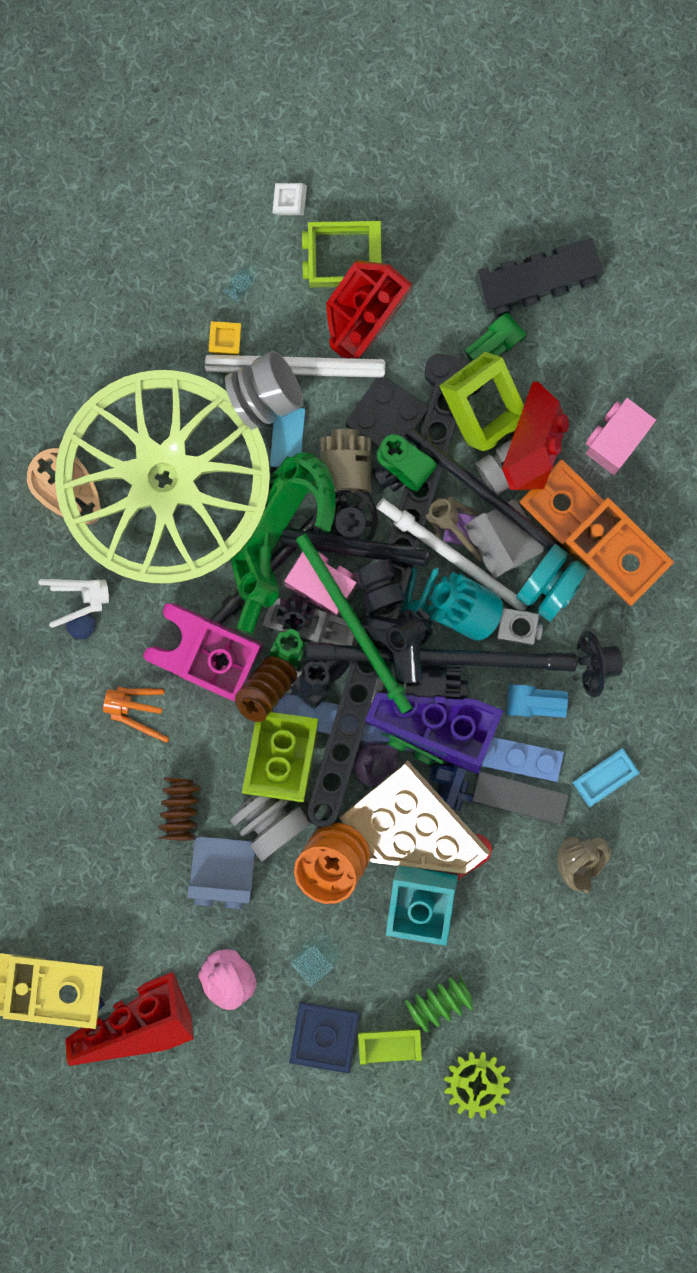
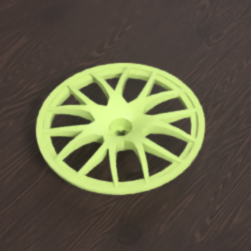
[55,370,270,583]

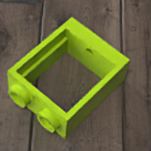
[302,221,382,288]
[439,352,524,451]

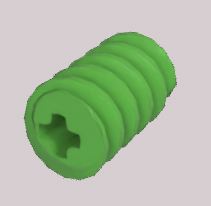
[404,973,474,1033]

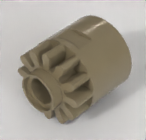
[319,429,372,495]

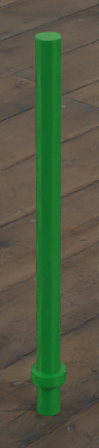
[296,533,413,714]

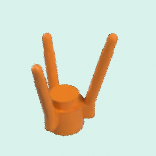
[103,686,169,743]

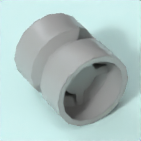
[475,440,512,495]

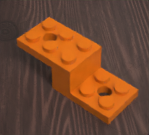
[519,459,674,607]

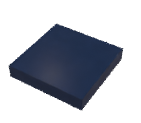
[289,1002,360,1074]

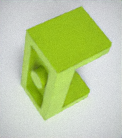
[358,1028,422,1065]

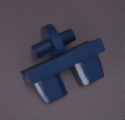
[430,762,474,811]

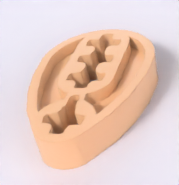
[27,448,101,525]

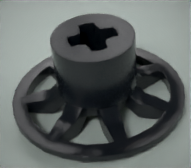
[313,490,378,541]
[577,631,623,698]

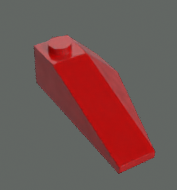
[65,972,194,1066]

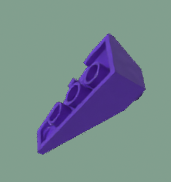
[365,693,503,774]

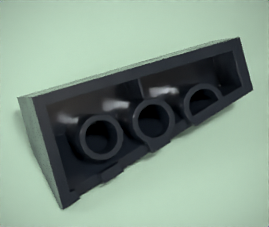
[475,238,604,317]

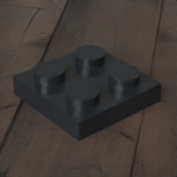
[345,377,429,456]

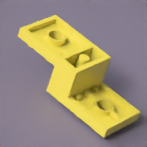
[0,953,104,1029]

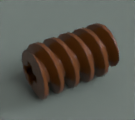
[235,657,297,722]
[158,777,201,841]

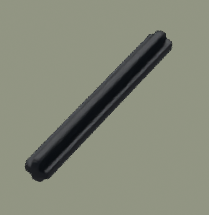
[281,528,429,567]

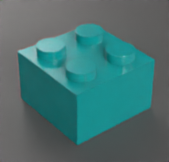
[385,865,458,946]

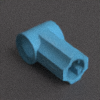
[506,684,568,718]

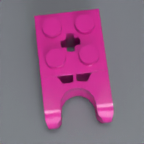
[143,603,264,702]

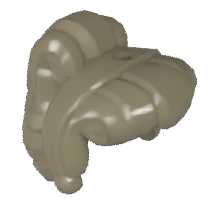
[557,837,612,894]

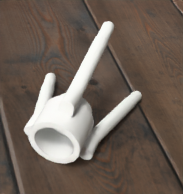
[38,579,109,628]

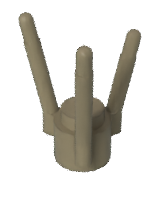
[426,497,483,561]

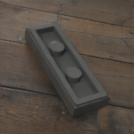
[472,772,569,825]

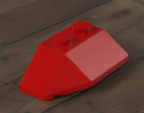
[326,260,413,359]
[502,381,569,490]

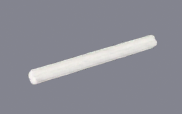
[205,355,386,378]

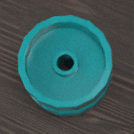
[516,544,589,622]

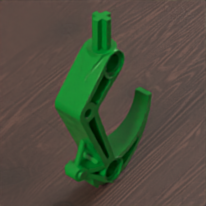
[230,452,336,635]

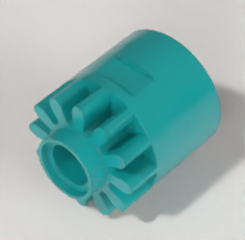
[428,572,503,641]

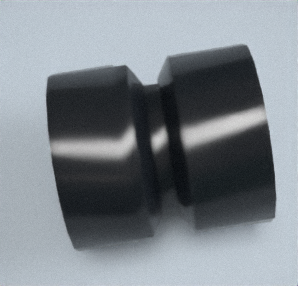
[354,559,406,614]

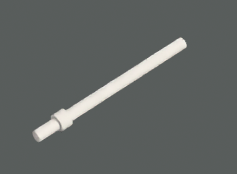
[376,498,527,611]

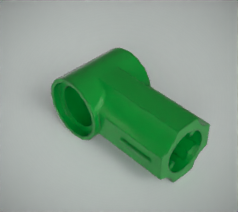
[464,312,527,362]
[269,628,304,670]

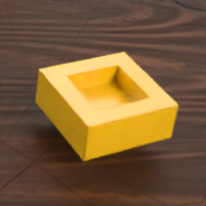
[209,321,241,355]

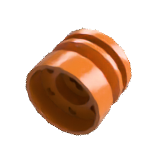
[294,822,371,904]

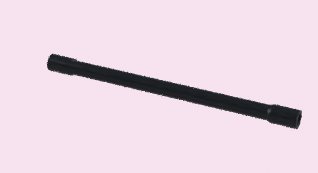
[304,642,577,672]

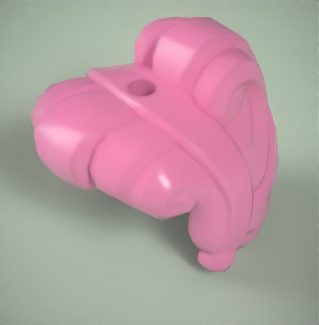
[198,949,257,1010]

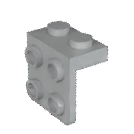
[464,500,544,579]

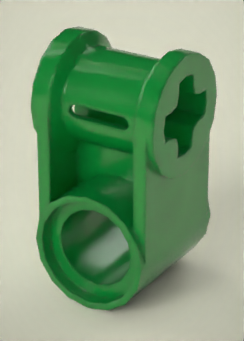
[377,434,437,491]

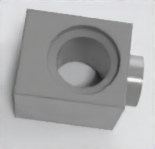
[497,608,543,646]

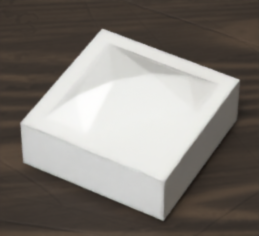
[272,183,307,215]

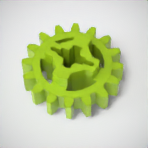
[444,1051,510,1119]

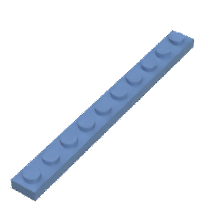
[272,693,564,782]

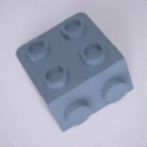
[188,837,255,909]

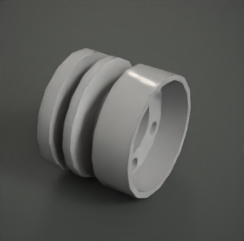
[225,350,303,430]
[230,795,312,862]

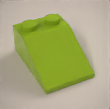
[242,712,318,802]

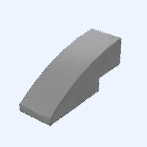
[263,598,358,646]

